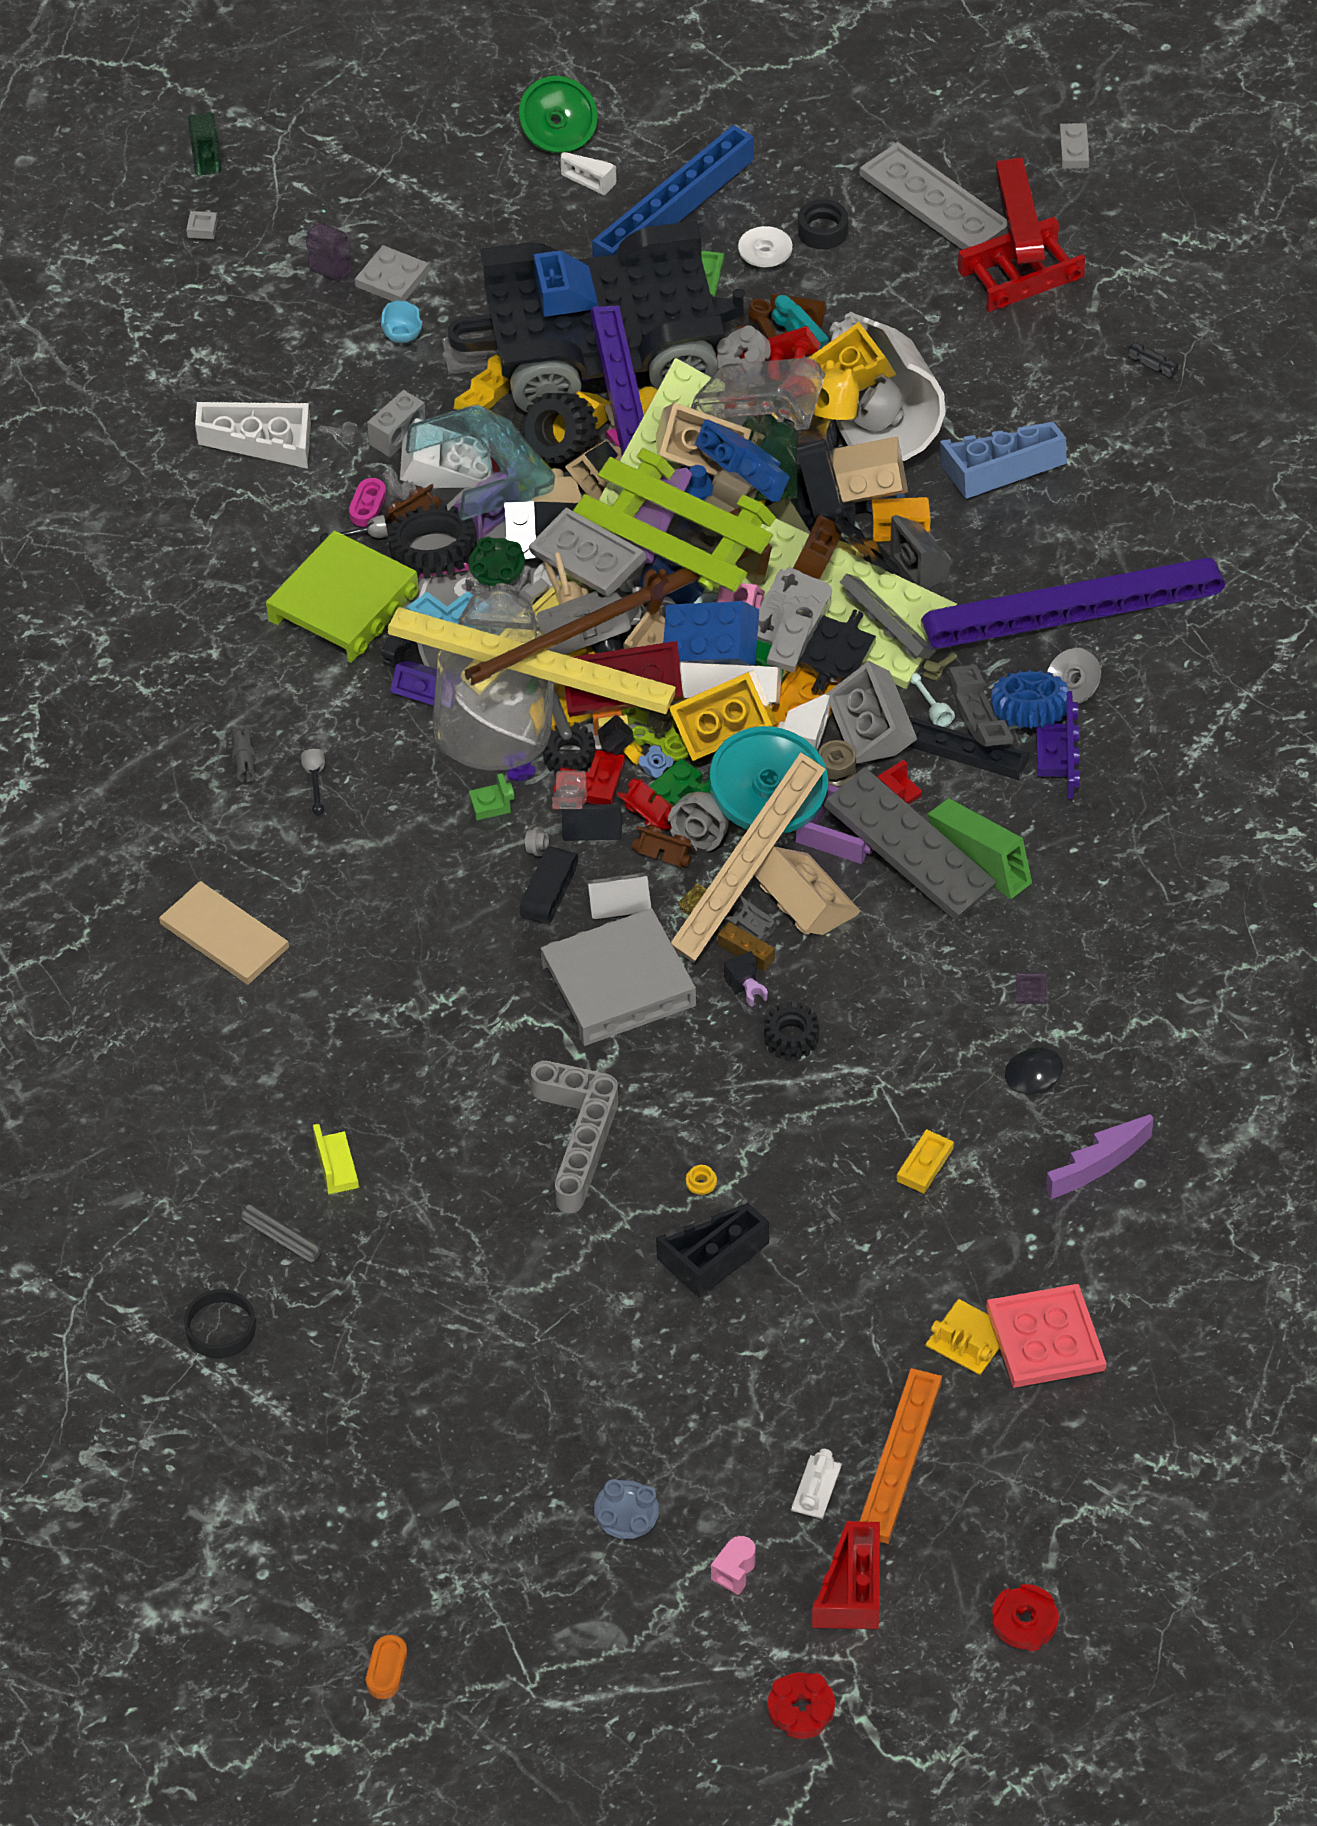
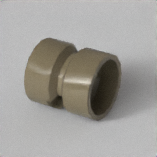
[818,740,856,788]

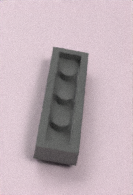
[840,573,936,659]

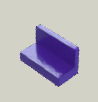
[390,661,460,708]

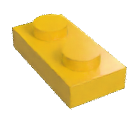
[897,1129,954,1194]

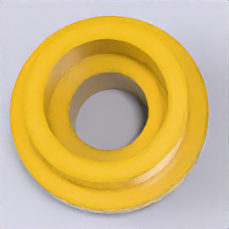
[686,1165,717,1195]

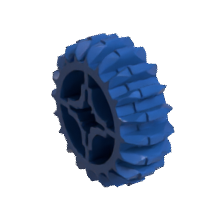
[991,670,1069,729]

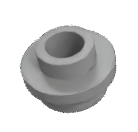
[525,827,549,856]

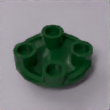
[469,537,525,587]

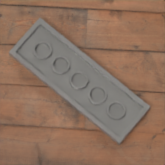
[860,142,1010,250]

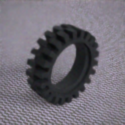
[387,504,478,578]

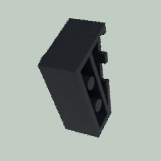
[656,1203,769,1297]

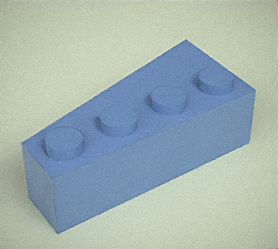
[940,422,1067,499]

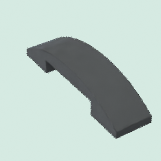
[948,664,1014,746]

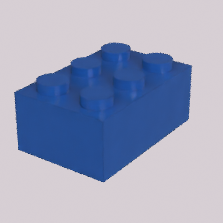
[663,601,759,666]

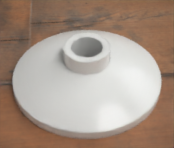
[738,226,792,267]

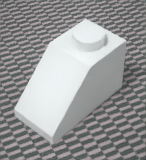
[778,694,830,751]

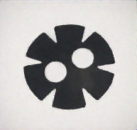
[834,518,901,575]

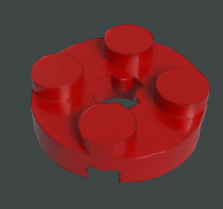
[992,1584,1059,1652]
[768,1672,835,1739]

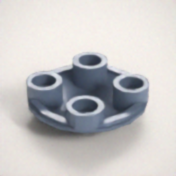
[594,1479,659,1539]

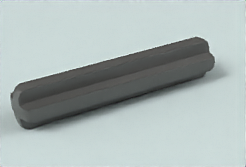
[241,1204,322,1262]

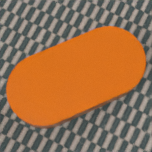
[366,1635,407,1699]

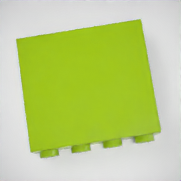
[266,530,419,663]

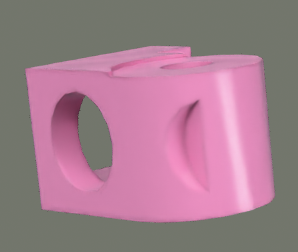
[717,583,765,609]
[711,1536,755,1595]

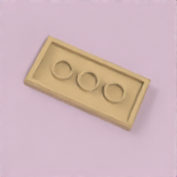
[159,881,289,985]

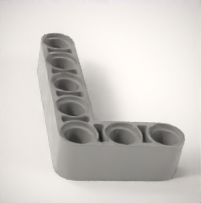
[531,1061,619,1213]

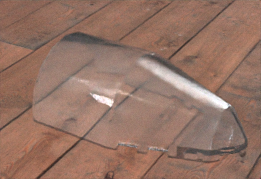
[433,583,554,771]

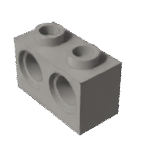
[367,390,426,457]

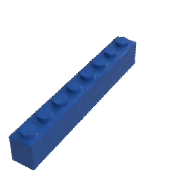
[592,125,754,258]

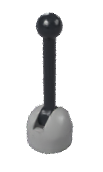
[320,515,388,543]
[301,749,325,815]

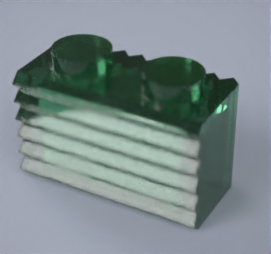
[188,112,222,176]

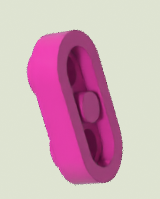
[349,478,386,527]

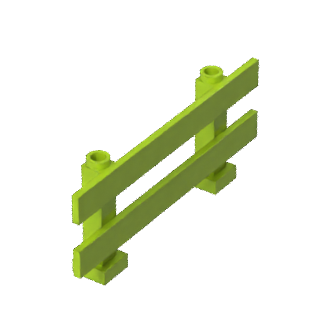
[573,447,776,593]

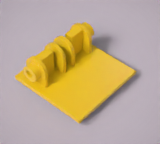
[925,1299,1000,1375]

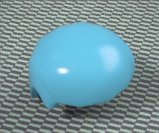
[381,300,423,343]

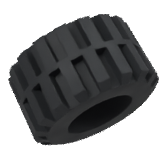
[521,393,599,463]

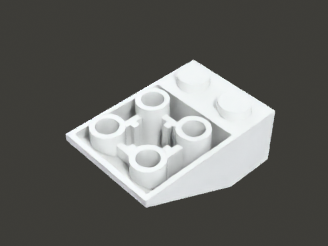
[400,418,491,488]

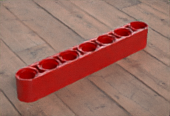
[996,157,1045,264]

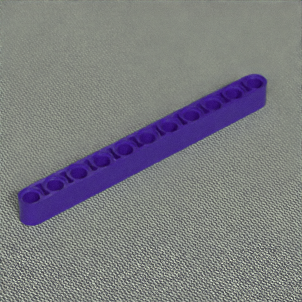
[921,558,1226,648]

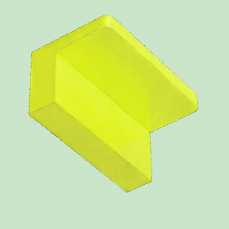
[313,1124,359,1195]

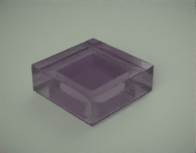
[1015,973,1047,1004]

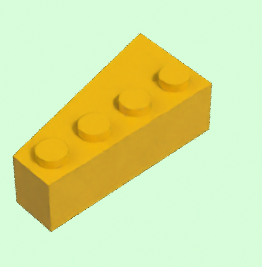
[779,322,896,421]

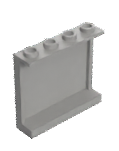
[541,908,696,1046]

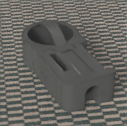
[723,894,776,942]

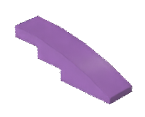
[1046,1114,1153,1199]

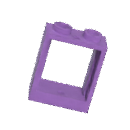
[796,784,874,864]

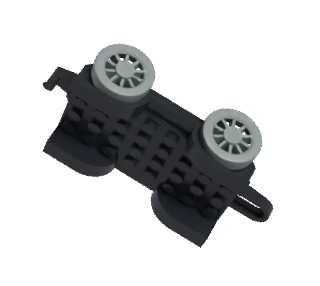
[448,220,746,412]

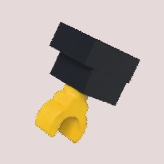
[597,714,644,765]

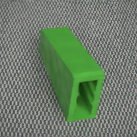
[928,798,1032,899]

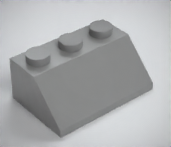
[826,661,917,764]

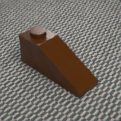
[793,514,842,579]

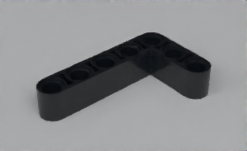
[797,416,845,521]

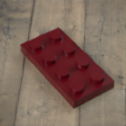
[564,641,685,717]

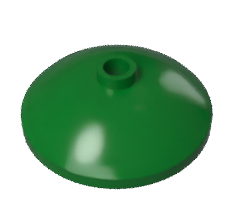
[518,76,598,154]

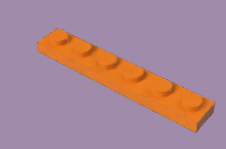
[860,1368,942,1544]

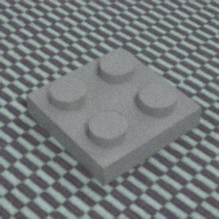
[355,245,430,301]

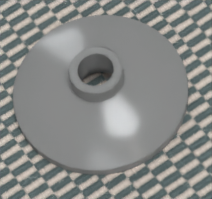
[1047,648,1101,704]

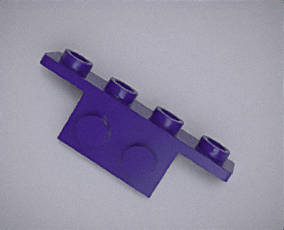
[1036,691,1080,799]

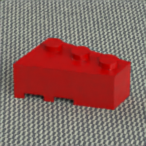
[812,1521,880,1629]

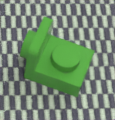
[469,773,514,820]

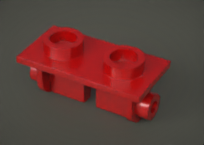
[617,778,673,830]

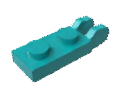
[772,295,829,356]

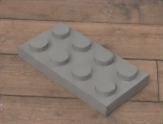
[528,508,647,597]

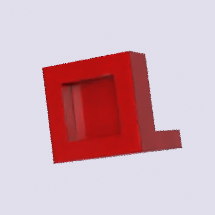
[877,760,922,805]

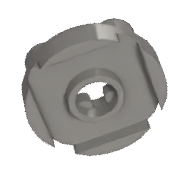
[717,325,771,382]

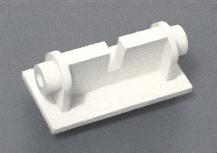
[791,1449,842,1519]

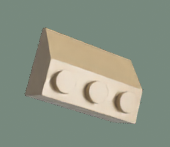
[656,402,751,476]
[832,436,908,503]
[754,847,860,935]

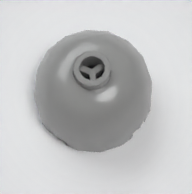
[851,374,904,431]
[668,791,729,852]

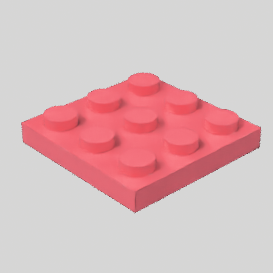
[986,1284,1107,1388]

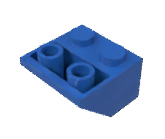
[534,250,598,317]

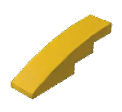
[454,353,511,419]

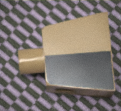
[565,440,622,500]

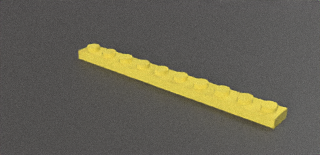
[388,607,676,714]

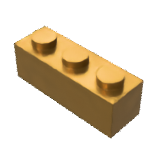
[718,922,775,972]

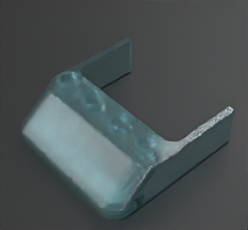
[406,405,555,520]

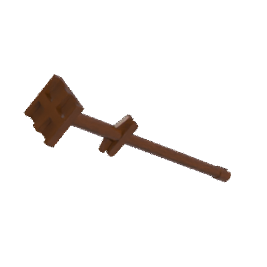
[465,508,772,686]

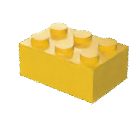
[669,669,777,761]

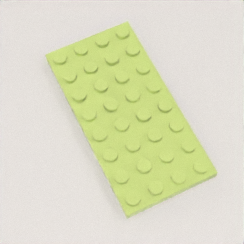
[703,519,957,689]

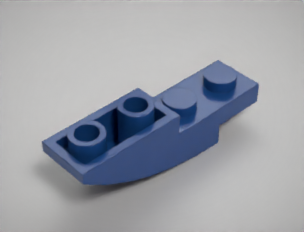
[695,419,790,501]

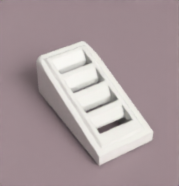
[561,152,616,195]

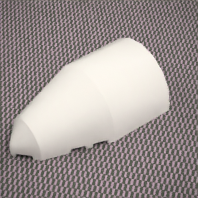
[830,312,945,461]

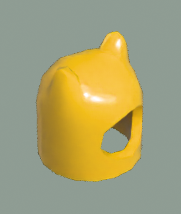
[812,360,859,420]

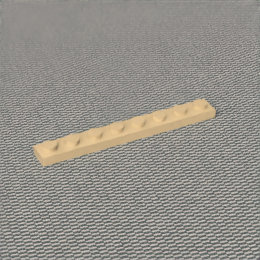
[671,753,825,963]

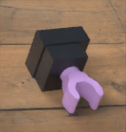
[724,951,768,1007]

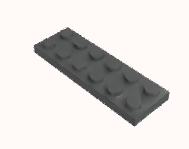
[824,767,997,921]

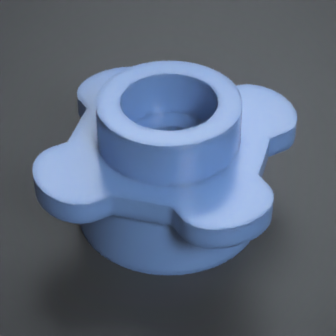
[638,745,673,778]

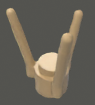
[543,552,588,605]

